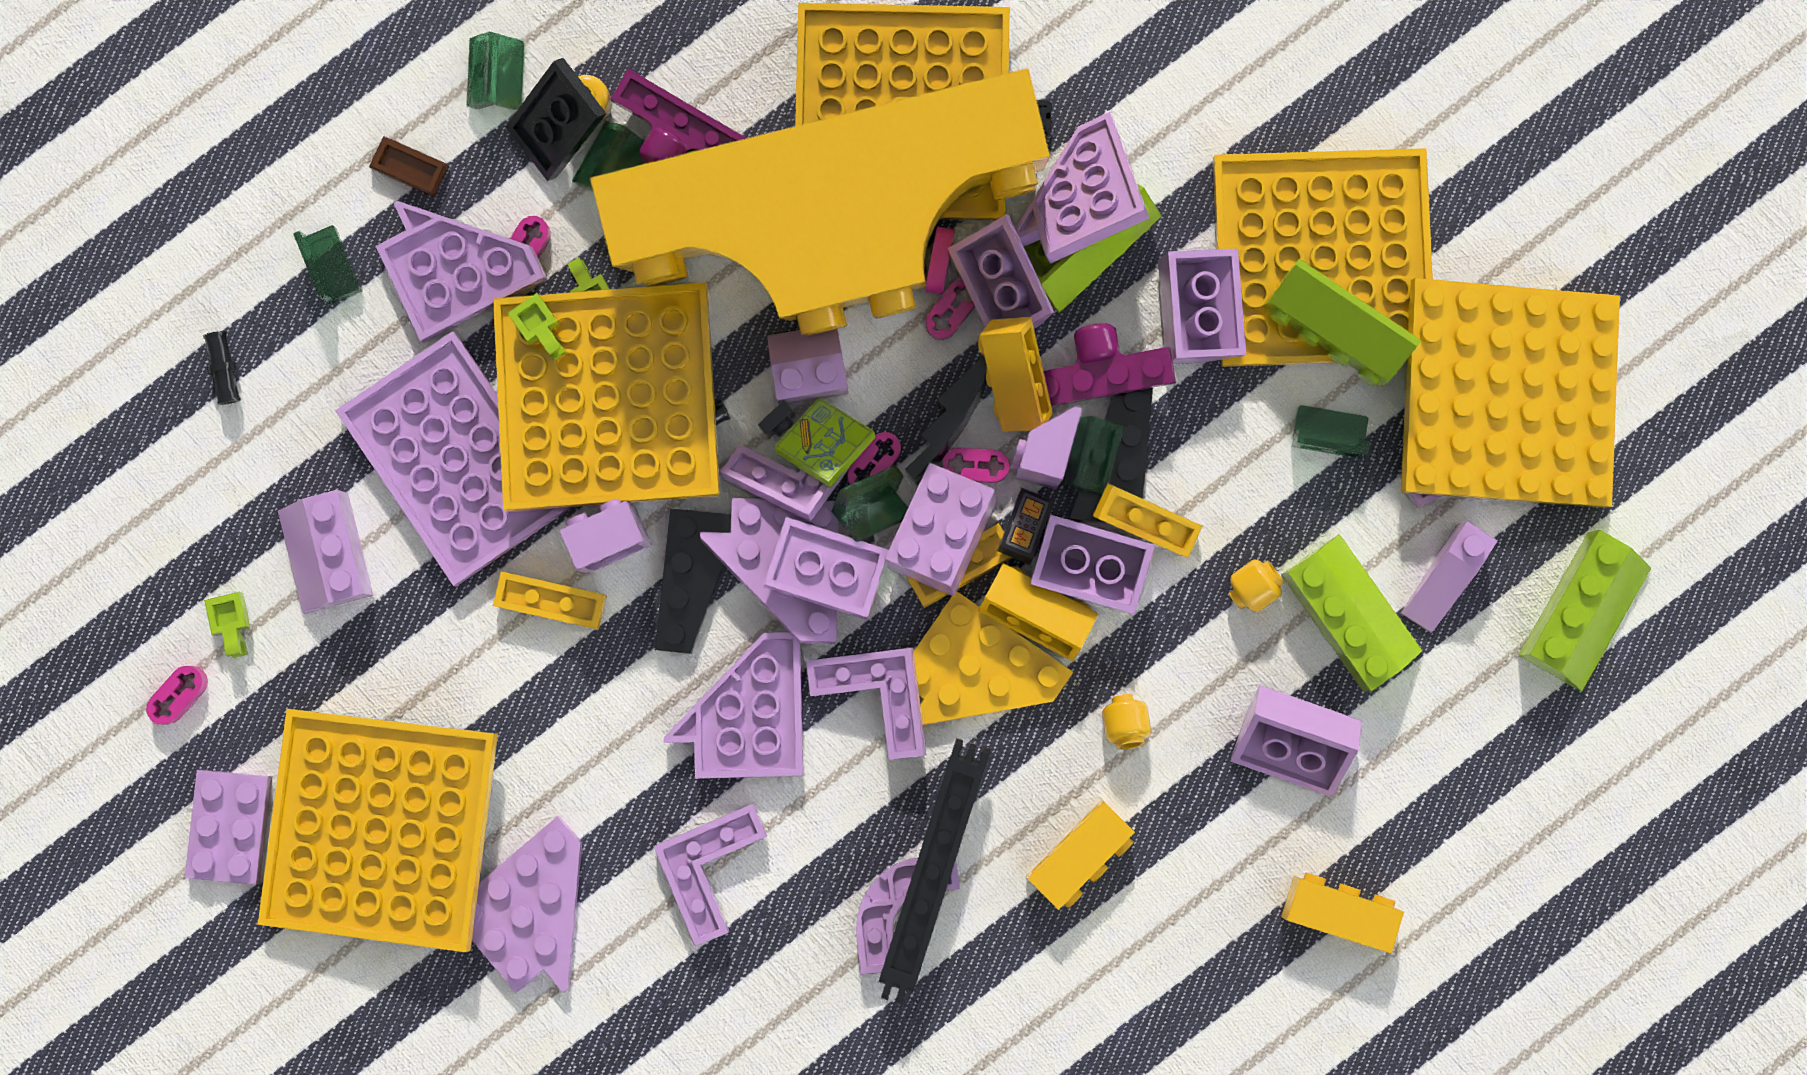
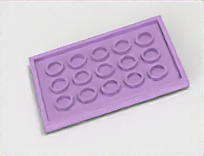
[335,331,572,586]

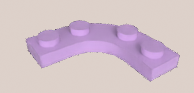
[856,857,960,975]

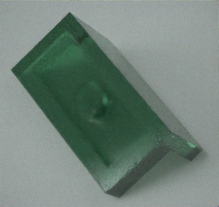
[466,31,524,110]
[572,121,645,192]
[293,225,362,305]
[1291,405,1370,459]
[1059,416,1124,495]
[831,465,908,542]

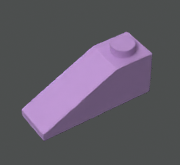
[1400,521,1498,633]

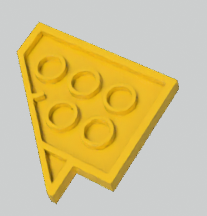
[914,591,1073,725]

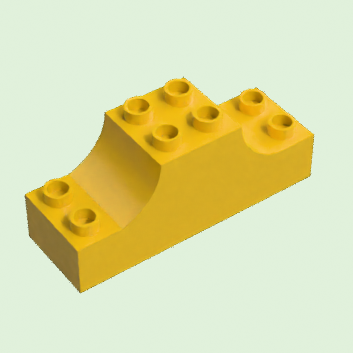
[590,68,1050,336]

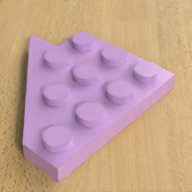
[1015,112,1149,263]
[376,201,548,342]
[700,498,839,644]
[664,632,803,778]
[472,815,582,993]

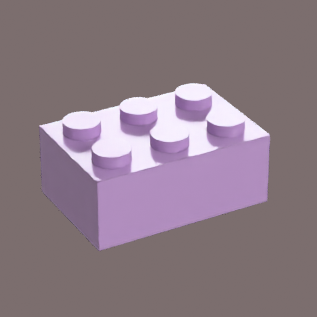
[885,463,997,596]

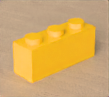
[978,317,1053,432]
[978,563,1098,661]
[1026,800,1135,910]
[1281,872,1404,954]

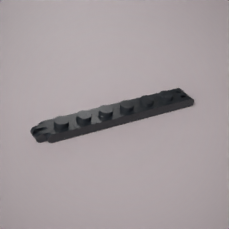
[878,738,991,1005]

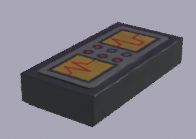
[997,487,1054,565]

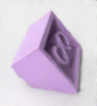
[948,215,1054,328]
[1158,249,1246,364]
[1011,406,1082,490]
[278,490,374,614]
[1030,515,1155,615]
[1231,685,1362,797]

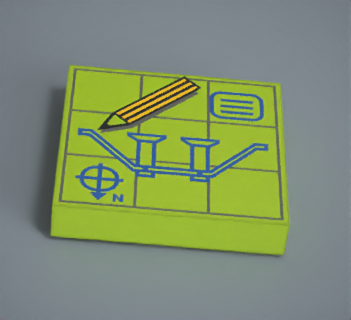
[774,397,876,488]

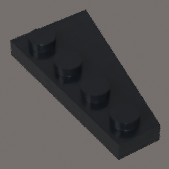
[1068,388,1153,524]
[655,508,731,654]

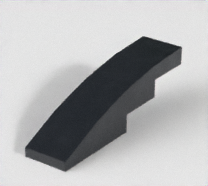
[905,355,987,486]

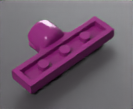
[611,68,747,164]
[1043,323,1176,407]

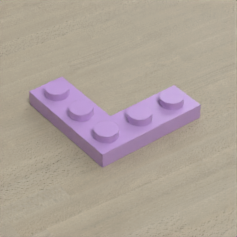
[720,445,849,522]
[806,648,927,760]
[653,803,768,947]

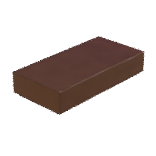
[369,136,449,198]

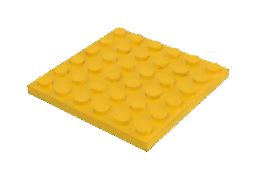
[795,3,1010,221]
[1213,148,1433,367]
[1401,278,1620,508]
[493,282,720,512]
[258,709,498,952]

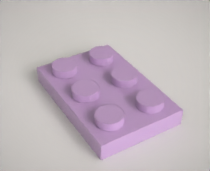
[763,517,888,620]
[185,770,272,885]

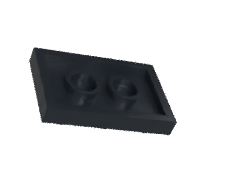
[505,58,607,181]

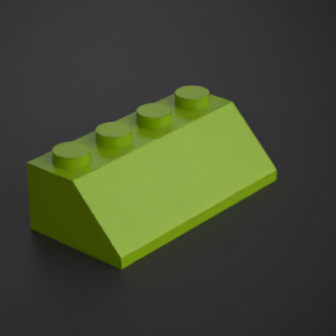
[1024,184,1162,313]
[1264,259,1421,387]
[1518,530,1651,691]
[1281,534,1422,692]

